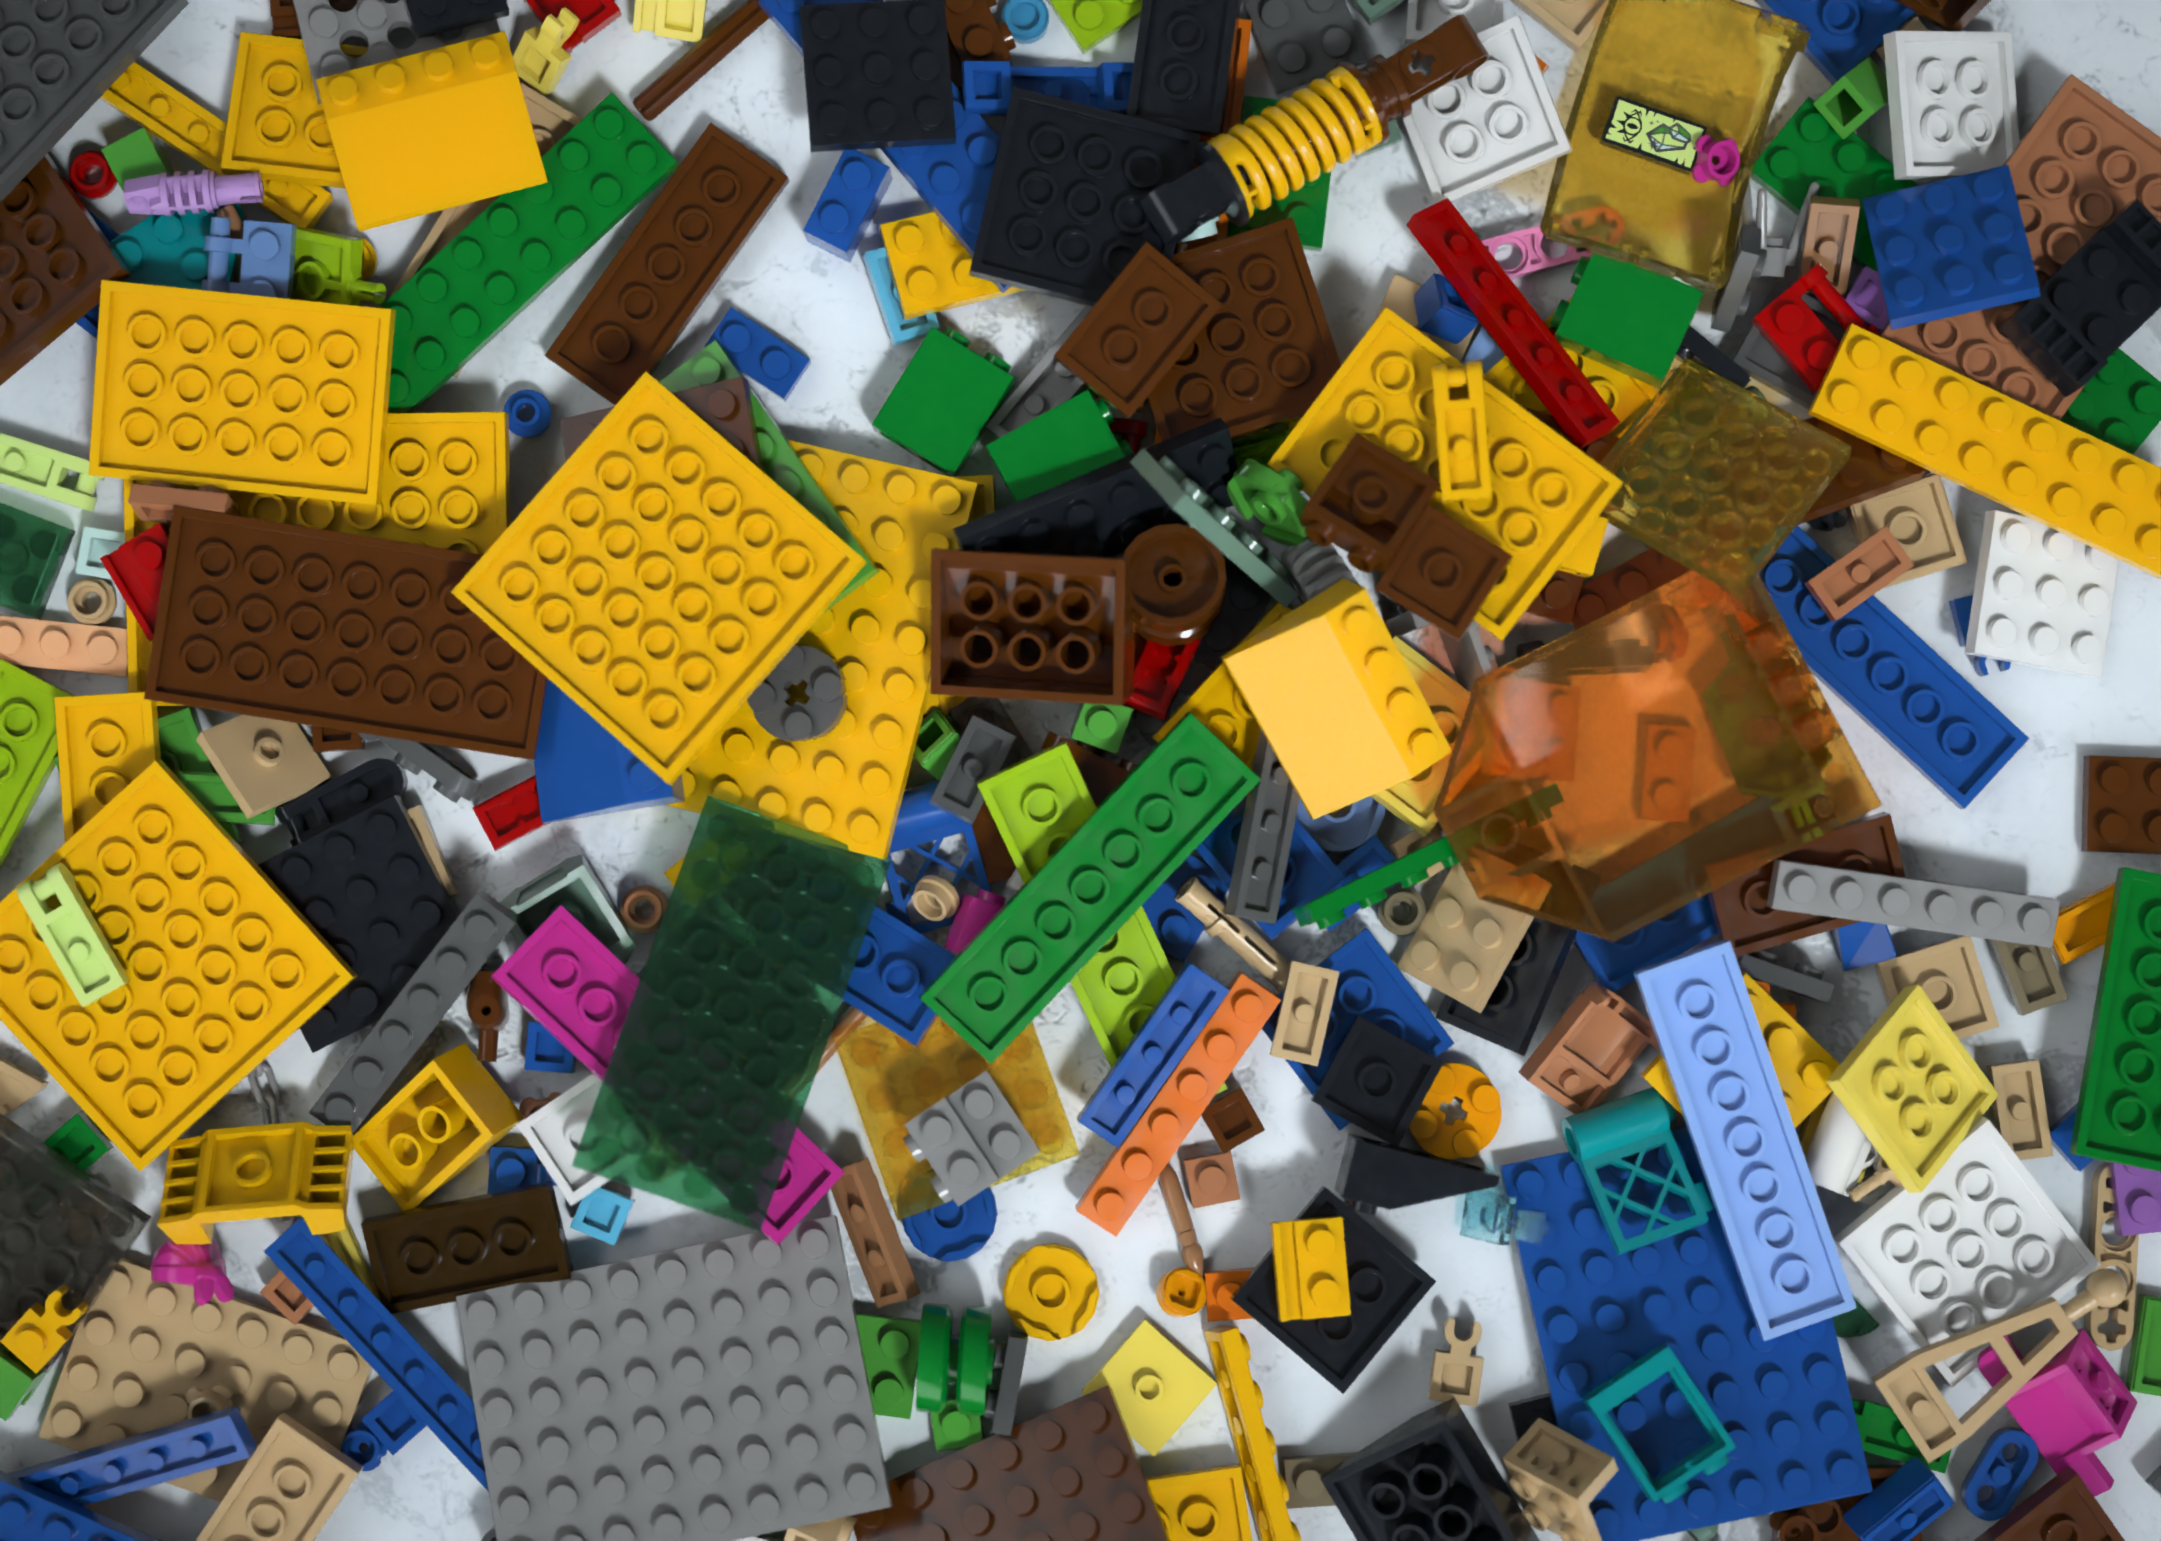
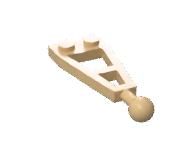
[1871,1268,2127,1463]

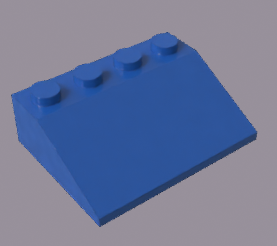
[534,678,685,824]

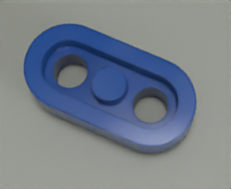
[1960,1427,2039,1521]

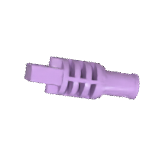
[123,169,264,216]

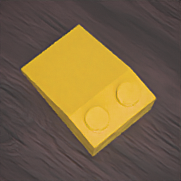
[353,1043,524,1211]

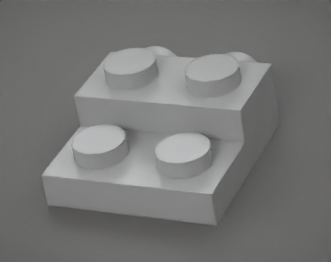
[902,1070,1041,1207]

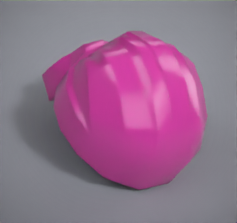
[151,1237,234,1306]

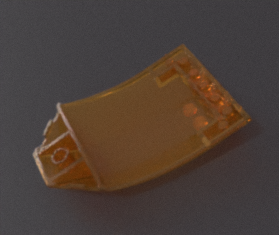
[1433,544,1882,942]

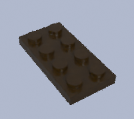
[361,1181,574,1314]

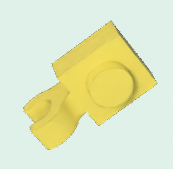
[513,7,580,96]

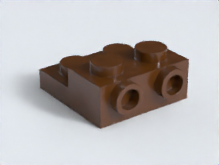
[944,0,1016,89]
[1300,433,1441,574]

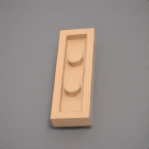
[0,616,128,678]

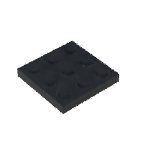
[799,0,956,152]
[1230,1186,1436,1394]

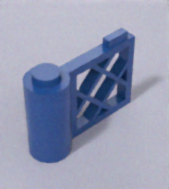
[881,779,992,934]

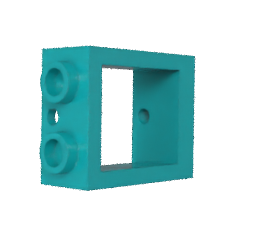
[1581,1344,1736,1503]

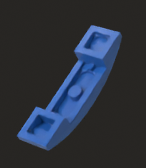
[961,61,1134,117]

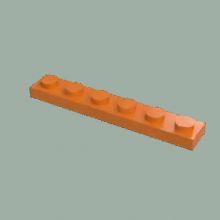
[1075,970,1281,1237]

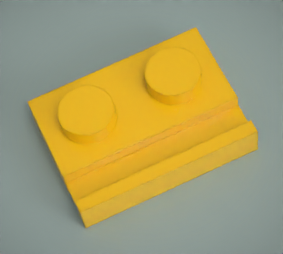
[1270,1216,1351,1322]

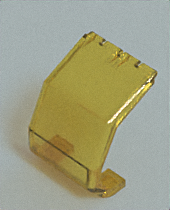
[1540,0,1810,292]

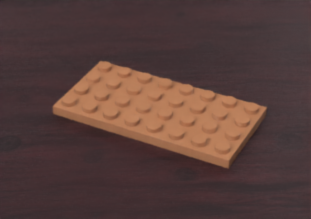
[1881,74,2161,420]

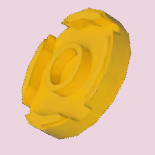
[1003,1243,1099,1341]

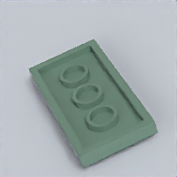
[1130,448,1298,608]

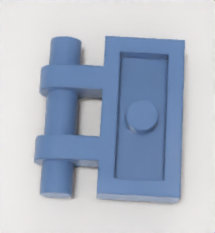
[202,217,297,299]

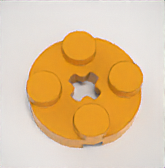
[1408,1062,1502,1159]

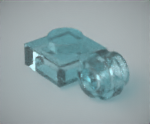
[1459,1190,1550,1245]

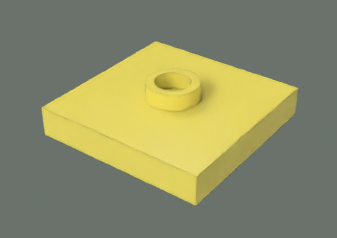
[1081,1318,1217,1457]

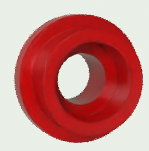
[69,150,118,199]

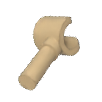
[1847,1157,1903,1203]

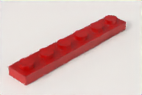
[1406,198,1620,450]

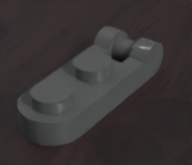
[358,733,481,803]

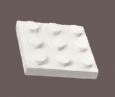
[1403,15,1573,204]
[1883,31,2020,180]
[1965,510,2119,678]

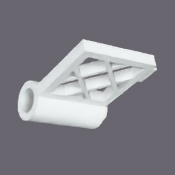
[1805,1091,1895,1206]

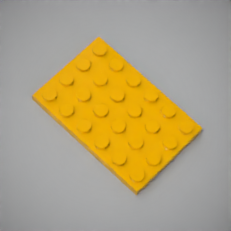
[88,280,396,505]
[1267,307,1623,641]

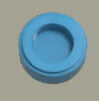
[1001,0,1049,44]

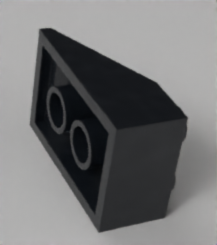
[1335,1133,1500,1215]

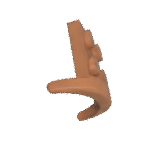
[1518,981,1661,1114]

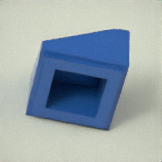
[1414,273,1479,344]
[1830,921,1896,971]

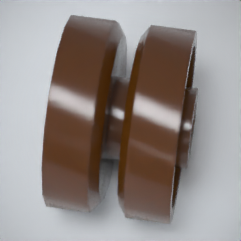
[1123,524,1226,646]

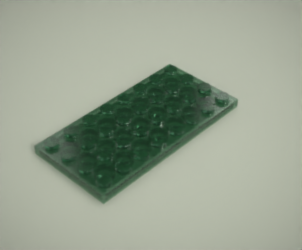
[572,795,892,1232]

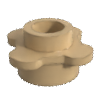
[185,1383,233,1420]

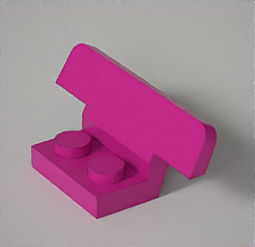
[1977,1328,2138,1497]

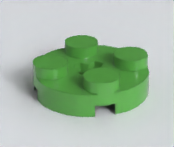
[1227,458,1308,546]

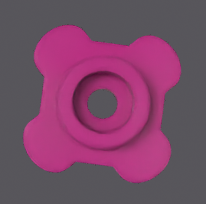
[1692,135,1740,186]

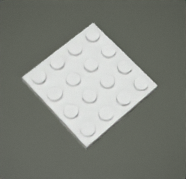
[1833,1116,2101,1387]

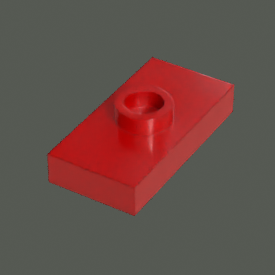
[1125,637,1202,721]
[472,775,550,851]

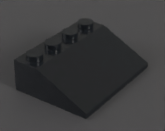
[1320,1398,1539,1541]

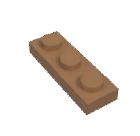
[830,1158,921,1308]

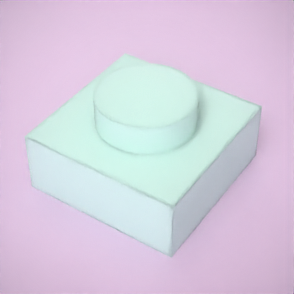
[75,526,125,580]

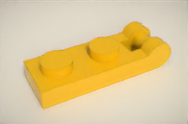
[1432,360,1493,503]

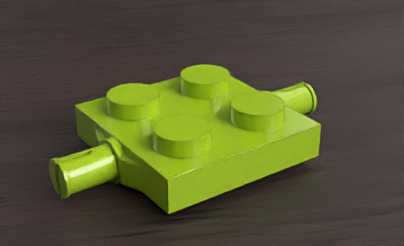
[292,226,387,306]

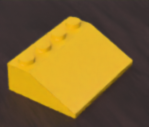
[316,31,548,232]
[1221,578,1452,819]

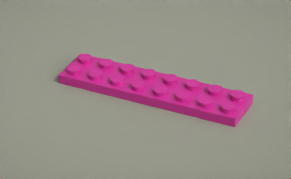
[491,905,845,1246]

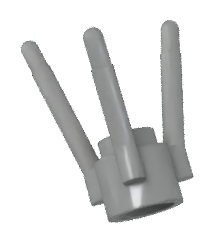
[1739,167,1819,278]

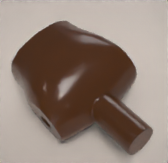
[466,971,509,1062]

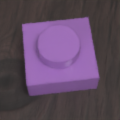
[1844,266,1889,332]

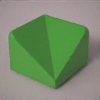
[914,707,960,781]

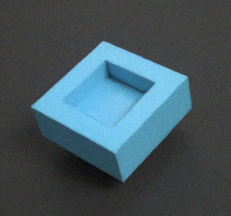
[570,1186,636,1246]

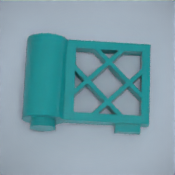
[1561,1087,1714,1256]

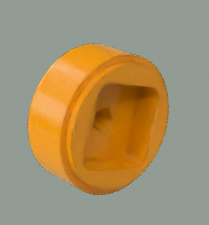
[1156,1267,1207,1318]

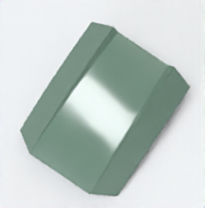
[500,854,636,964]

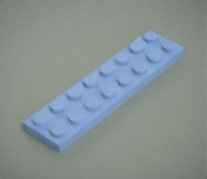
[1633,939,1857,1341]

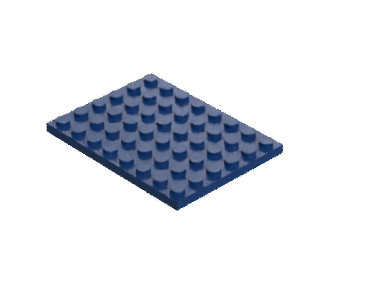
[1499,1127,1873,1541]

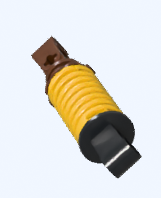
[1140,14,1490,246]

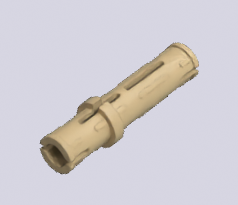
[1174,876,1291,992]

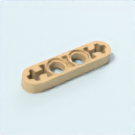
[2084,1162,2139,1351]

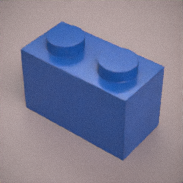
[803,150,893,263]

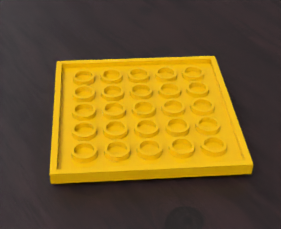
[451,371,867,785]
[0,759,358,1172]

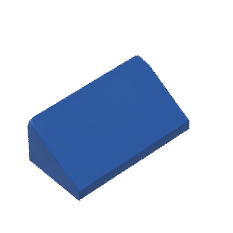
[1843,1457,1955,1541]

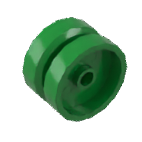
[916,1303,995,1416]

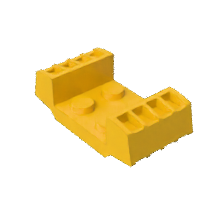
[157,1121,354,1245]

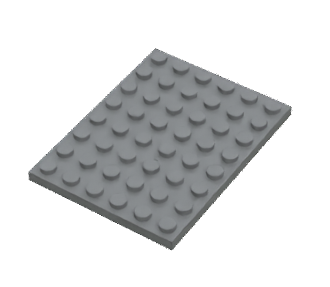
[456,1215,893,1541]

